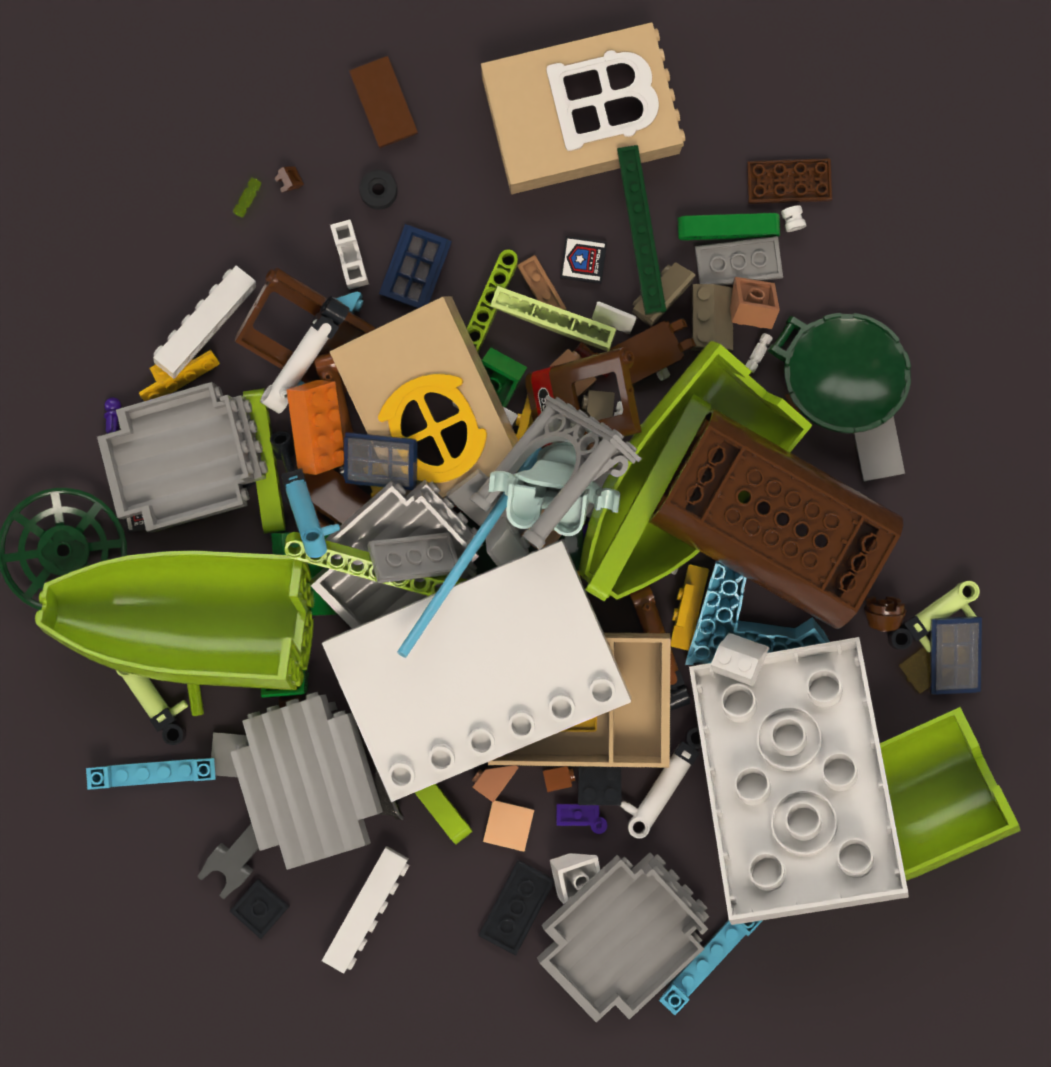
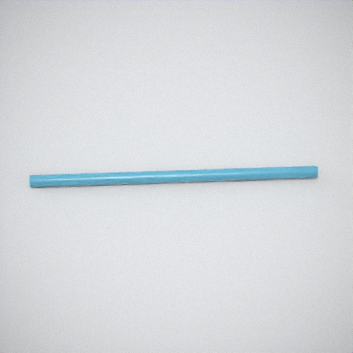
[397,447,542,658]

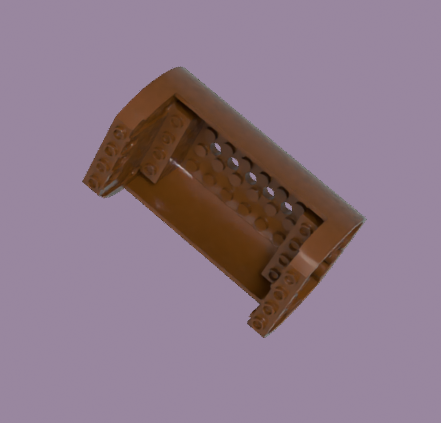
[649,408,903,629]

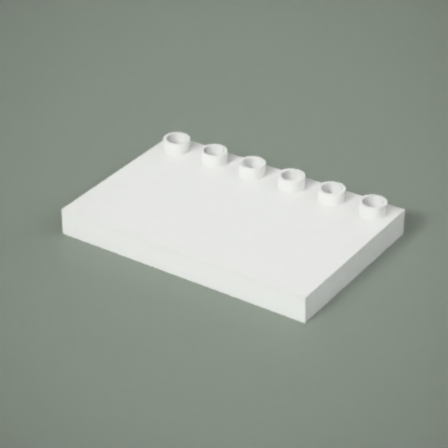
[322,539,631,802]
[689,637,909,925]

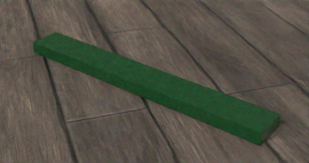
[617,145,666,315]

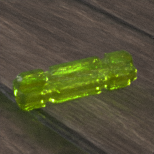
[233,178,261,218]

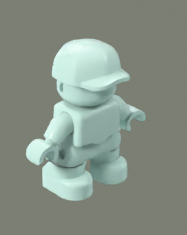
[488,441,620,536]

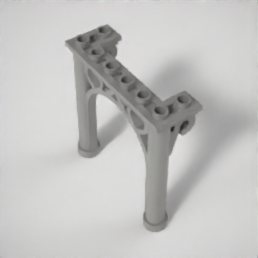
[469,395,641,550]

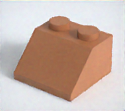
[730,277,780,329]
[472,765,519,802]

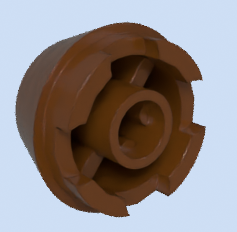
[864,596,907,632]

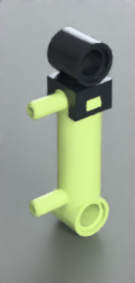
[888,581,980,652]
[116,670,188,745]

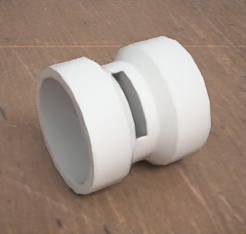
[781,205,807,232]

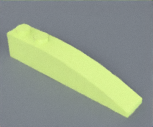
[490,286,616,351]

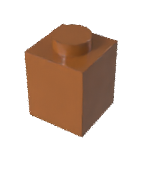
[543,766,575,792]

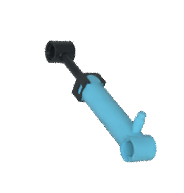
[270,431,340,558]

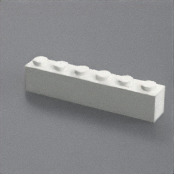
[153,266,256,379]
[322,846,410,973]

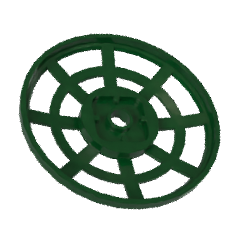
[0,488,127,610]

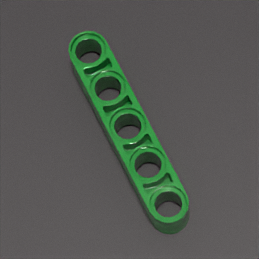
[678,213,780,240]

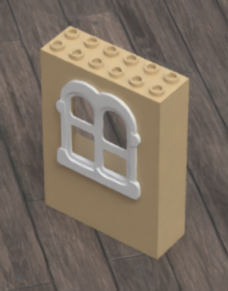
[481,23,685,194]

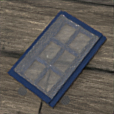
[379,224,452,309]
[344,432,417,490]
[930,616,982,694]

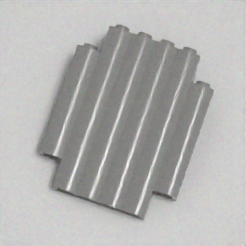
[97,382,268,533]
[310,480,483,629]
[230,692,383,870]
[537,852,709,1022]

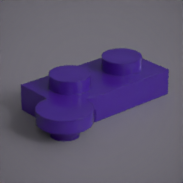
[556,804,607,834]

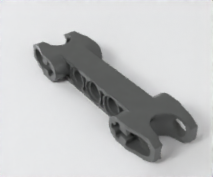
[197,823,259,899]

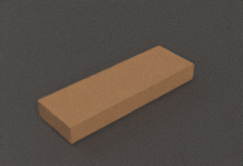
[517,255,566,310]

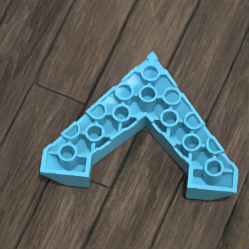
[685,561,830,665]

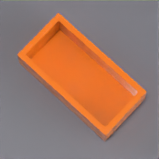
[287,380,344,475]

